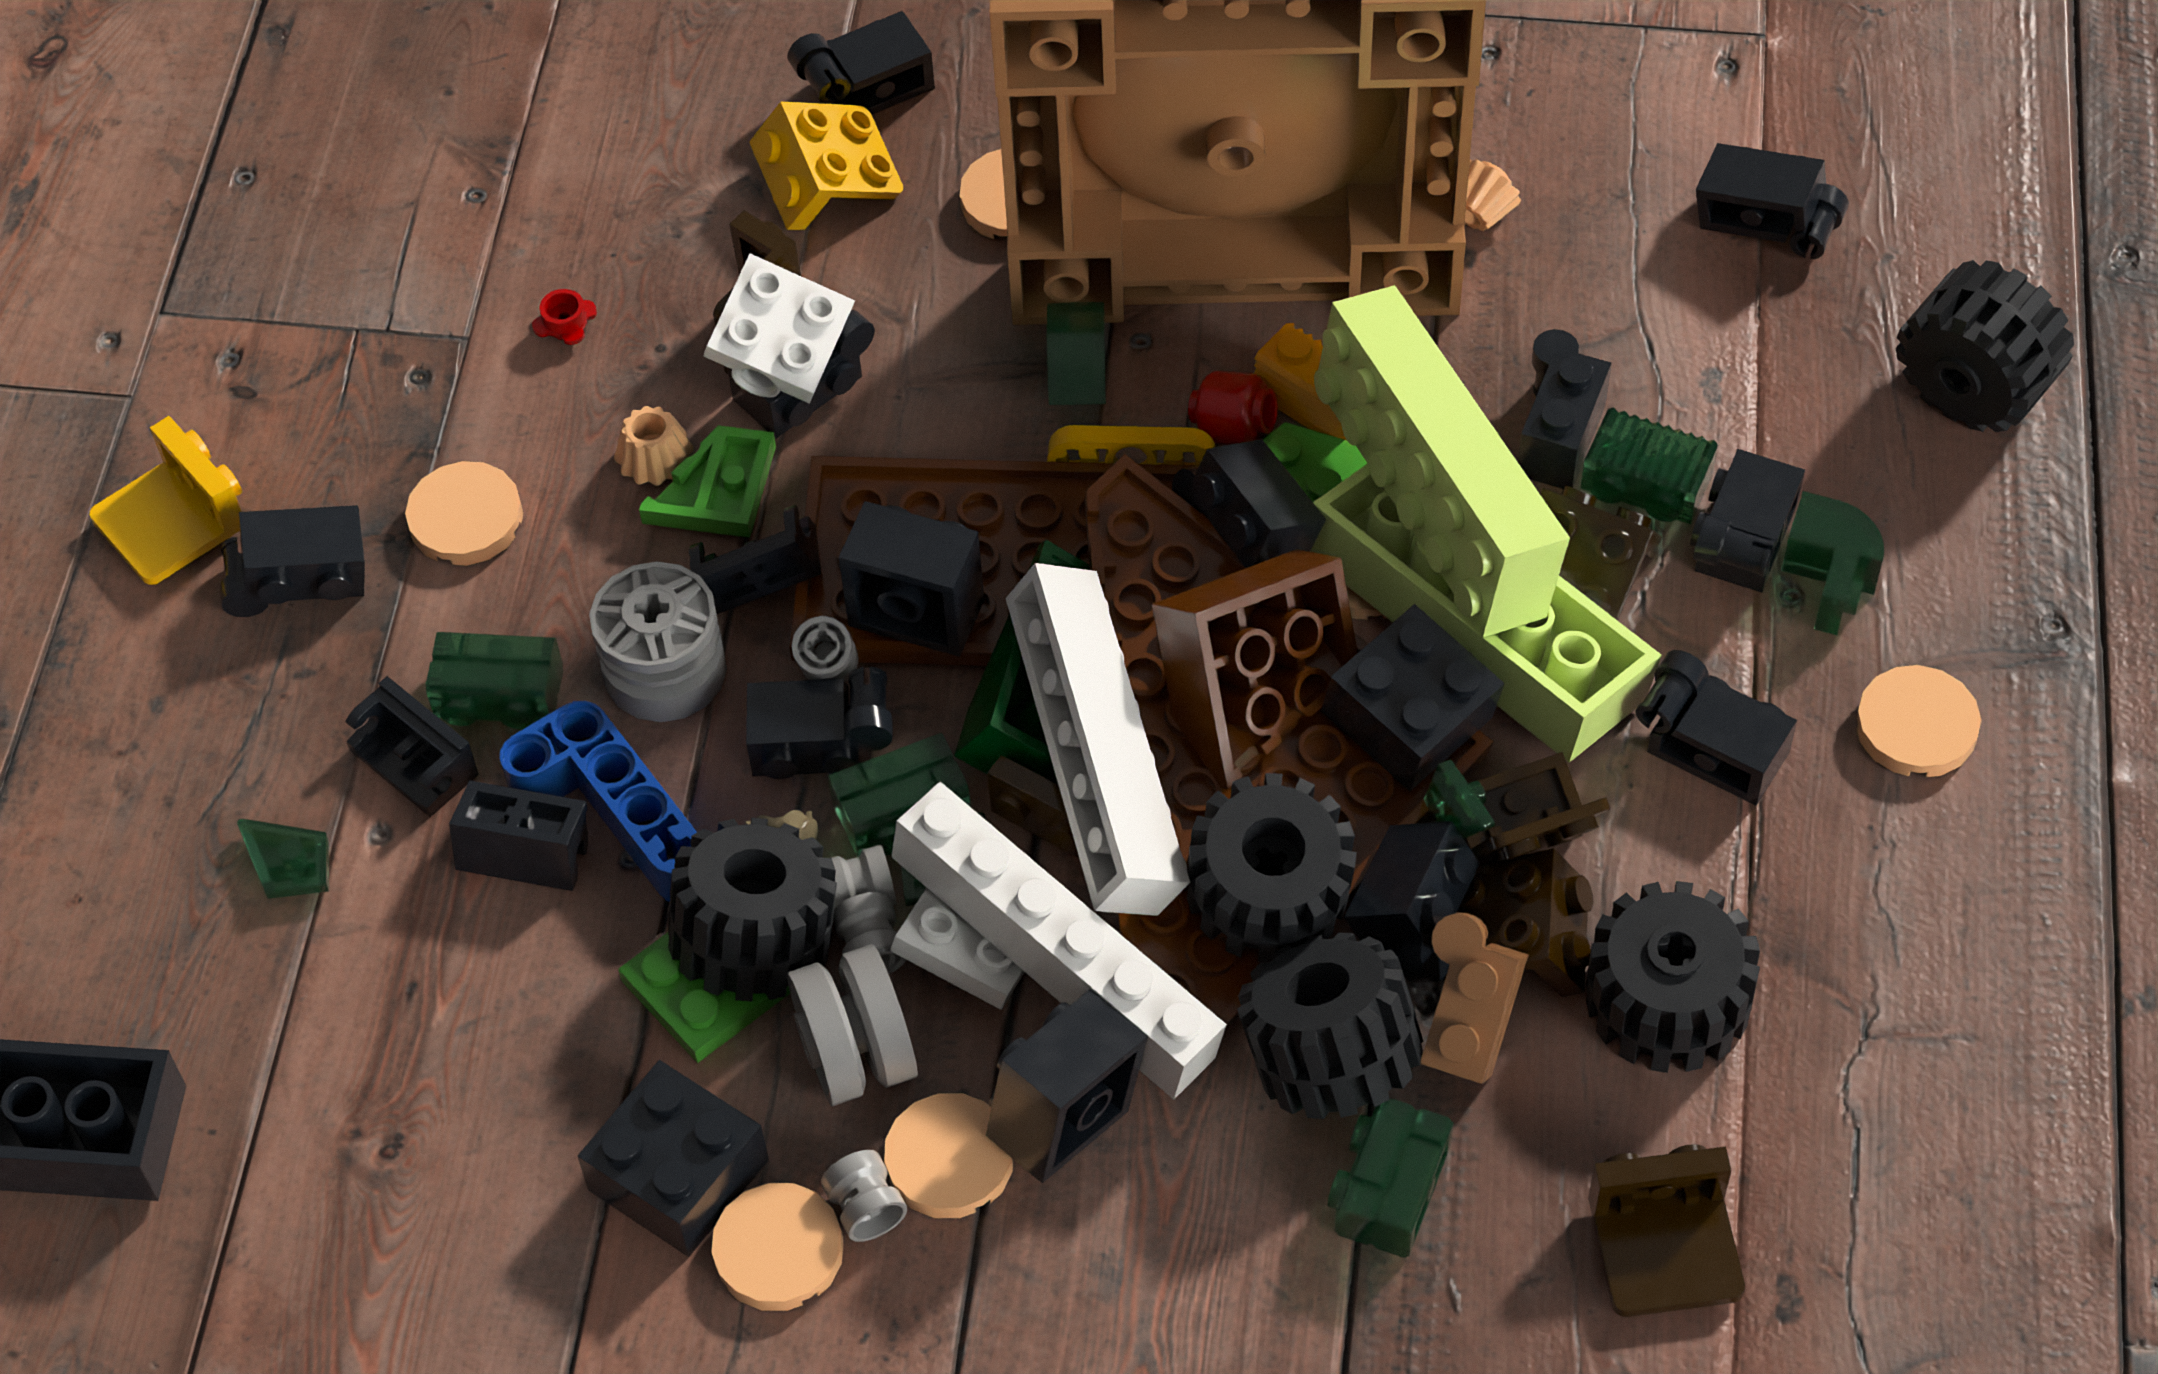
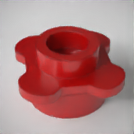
[532,289,597,345]

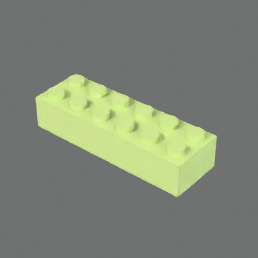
[1314,285,1570,637]
[1310,463,1662,763]

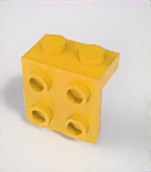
[749,102,903,230]
[90,416,242,585]

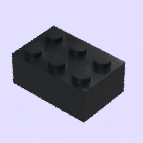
[0,1039,186,1201]

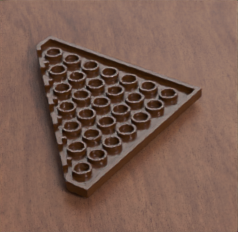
[1084,454,1493,1033]

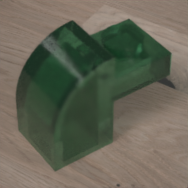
[1047,302,1106,405]
[1781,491,1884,635]

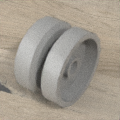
[787,944,918,1107]

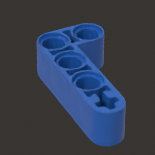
[500,701,697,902]

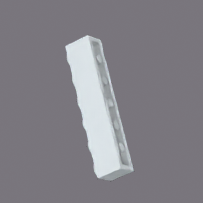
[1006,563,1190,916]
[892,782,1227,1100]

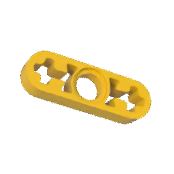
[1047,425,1215,465]

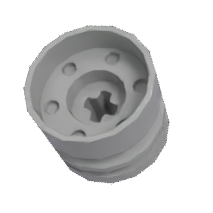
[589,561,727,722]

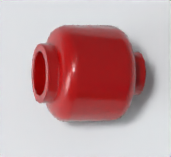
[1188,371,1278,445]

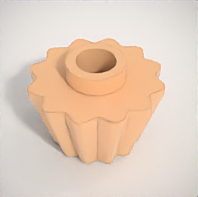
[1465,159,1521,231]
[614,406,694,486]

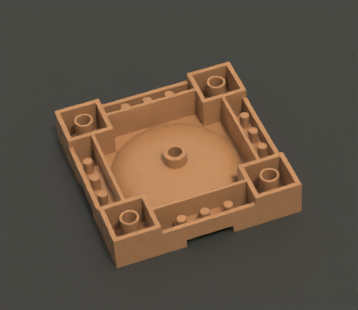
[989,0,1486,325]

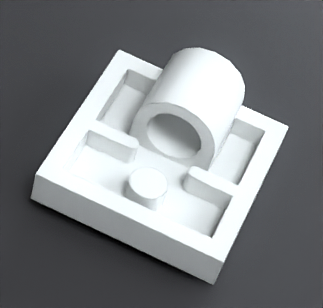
[703,254,855,404]
[890,888,1024,1010]

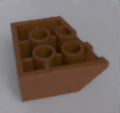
[1152,549,1358,789]

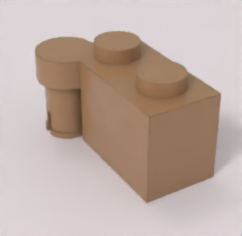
[1421,912,1528,1084]

